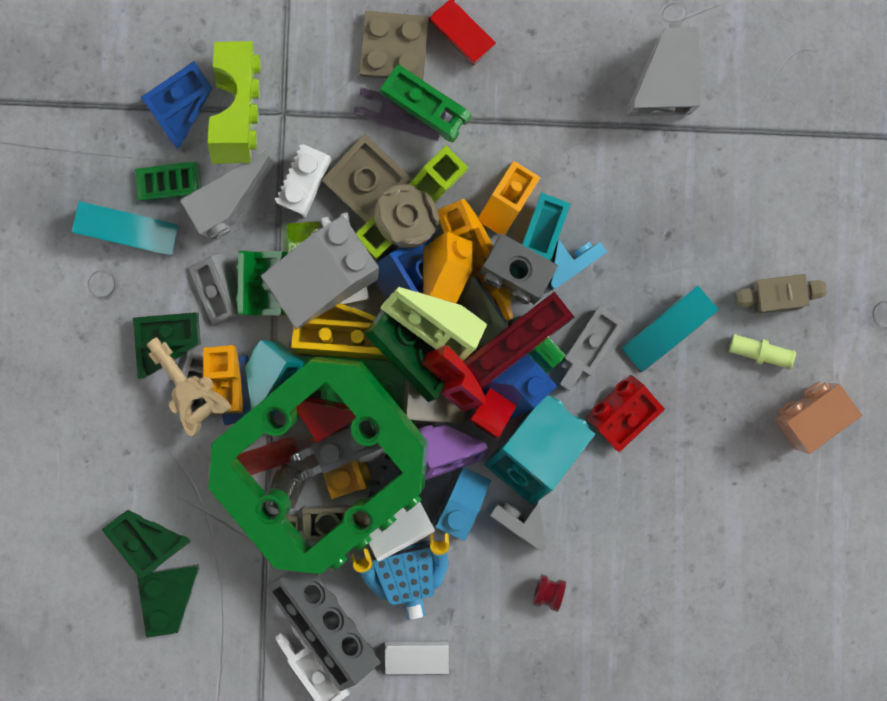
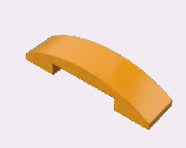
[438,199,513,320]

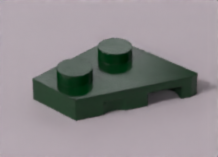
[133,312,201,379]
[102,510,191,581]
[137,564,200,638]

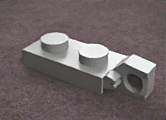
[558,305,626,391]

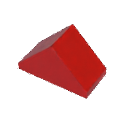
[467,388,517,438]
[296,396,356,443]

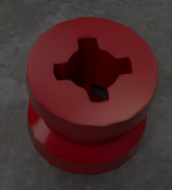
[533,574,566,612]

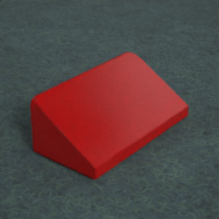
[429,0,496,66]

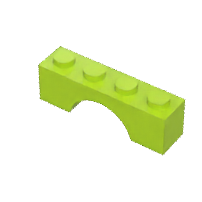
[208,41,261,164]
[356,145,469,260]

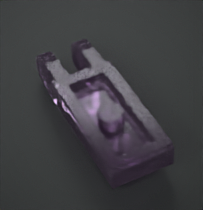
[353,87,447,142]

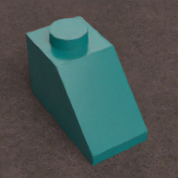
[245,340,305,415]

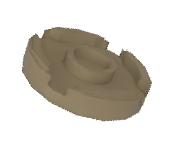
[374,184,439,248]

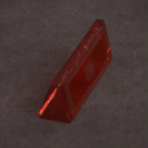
[236,436,299,476]

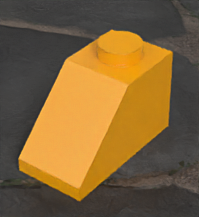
[478,161,541,235]
[423,232,473,304]

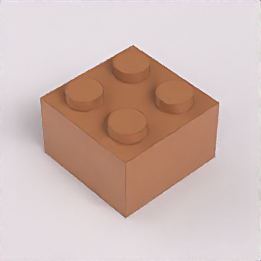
[774,381,863,454]

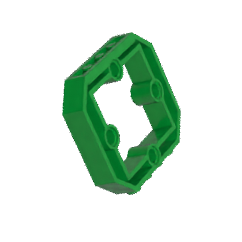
[208,357,428,574]

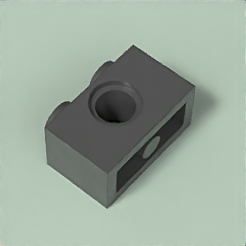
[479,234,558,304]

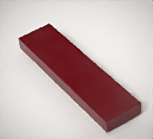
[464,291,575,389]

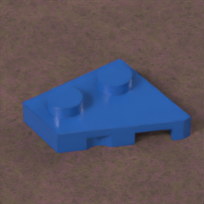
[141,61,213,148]

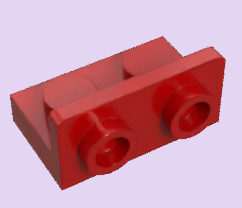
[586,375,665,453]

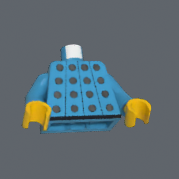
[350,533,450,620]

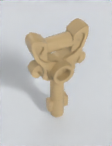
[147,337,232,437]

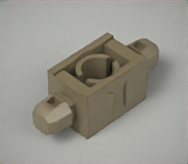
[735,274,827,314]
[286,504,370,541]

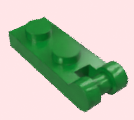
[379,64,472,143]

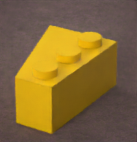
[291,303,389,361]

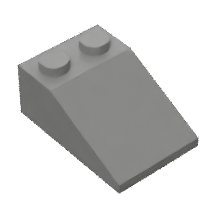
[180,151,274,240]
[261,216,379,330]

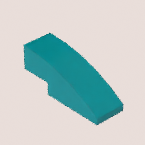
[510,192,571,279]
[71,201,179,256]
[621,285,719,372]

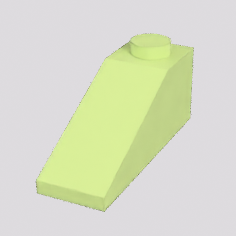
[380,287,487,361]

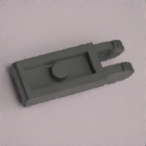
[289,420,382,481]

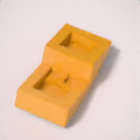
[203,345,243,415]

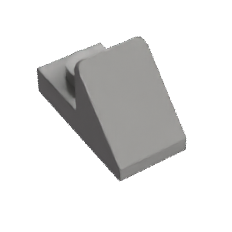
[489,501,546,553]

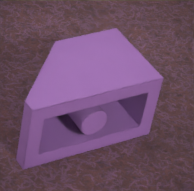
[419,425,488,480]

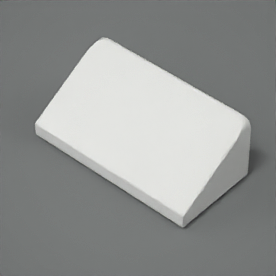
[369,502,435,561]
[385,641,449,674]

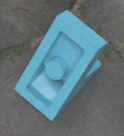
[549,240,607,290]

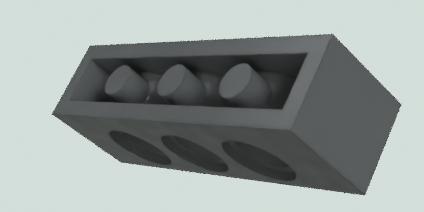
[266,570,381,692]

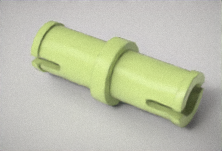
[728,333,796,370]

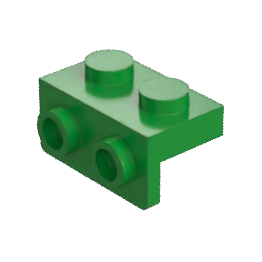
[236,251,288,316]

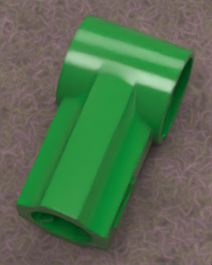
[509,315,566,374]

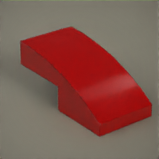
[422,345,486,412]

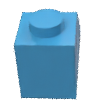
[436,467,491,541]

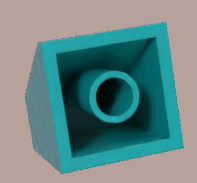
[484,395,595,505]

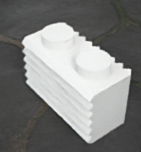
[275,144,332,217]

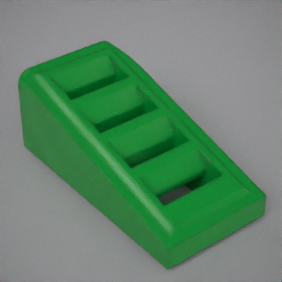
[135,161,202,201]

